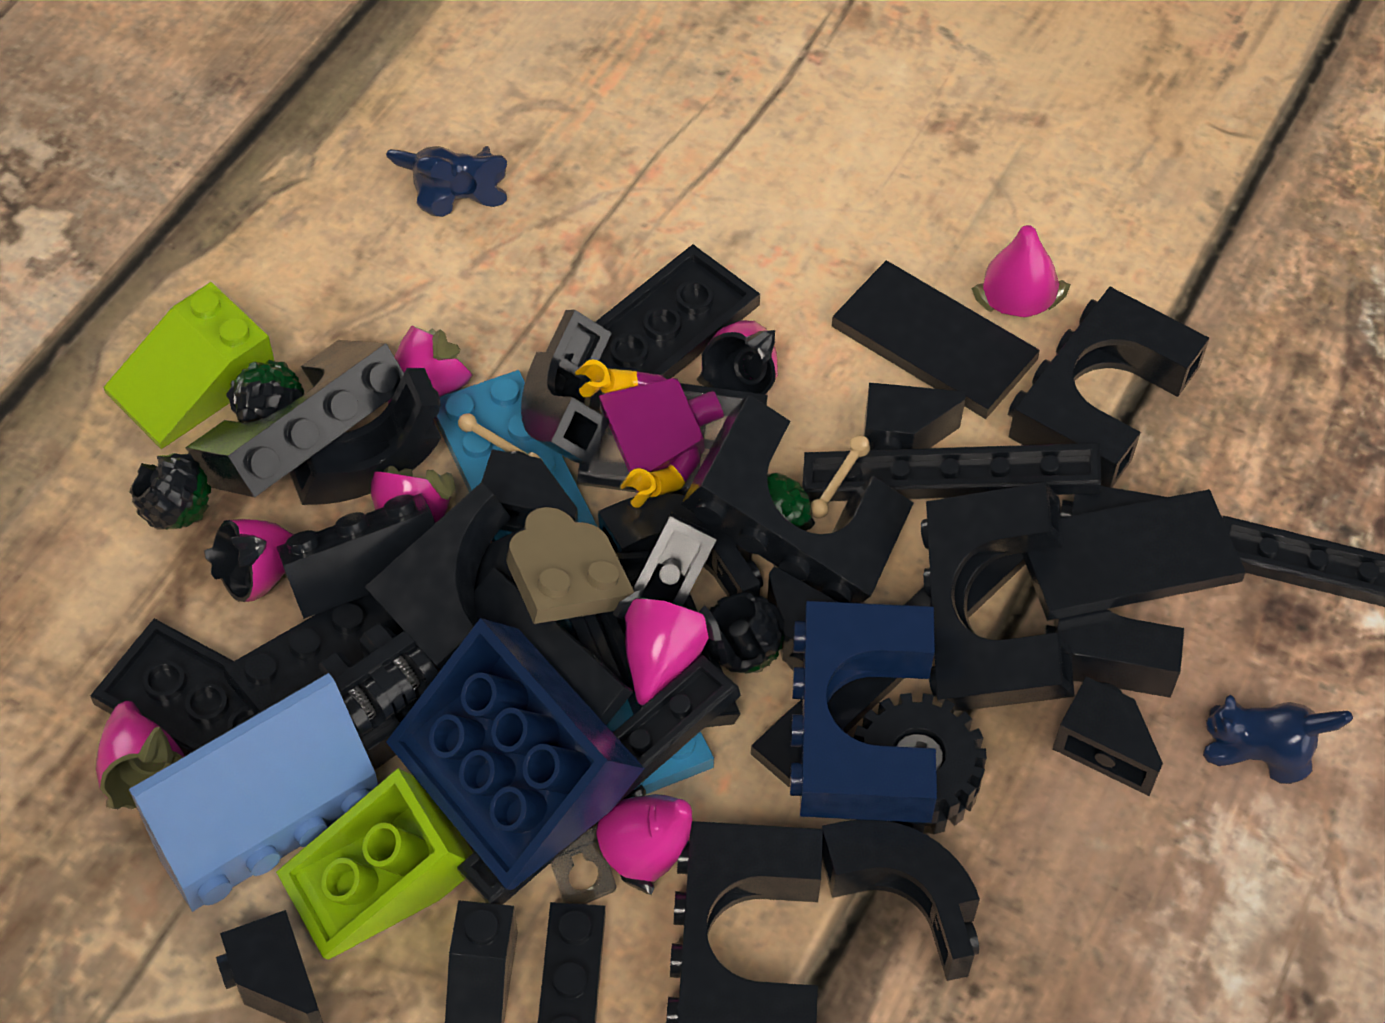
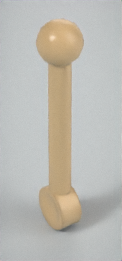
[458,413,543,461]
[810,435,870,518]

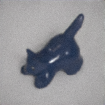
[386,146,507,217]
[1203,695,1353,784]

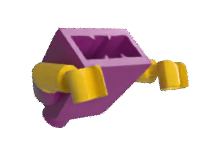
[575,359,724,508]

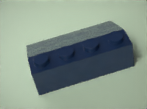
[386,618,645,890]

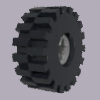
[854,693,987,835]

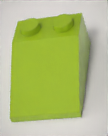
[103,282,275,449]
[276,768,473,960]

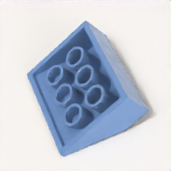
[129,673,378,912]

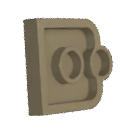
[506,507,634,624]

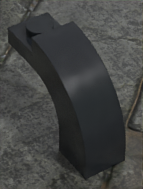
[521,310,612,465]
[289,368,441,505]
[598,493,763,597]
[821,819,980,981]

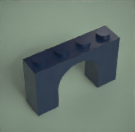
[790,601,937,823]

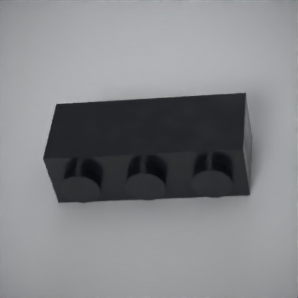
[277,493,435,619]

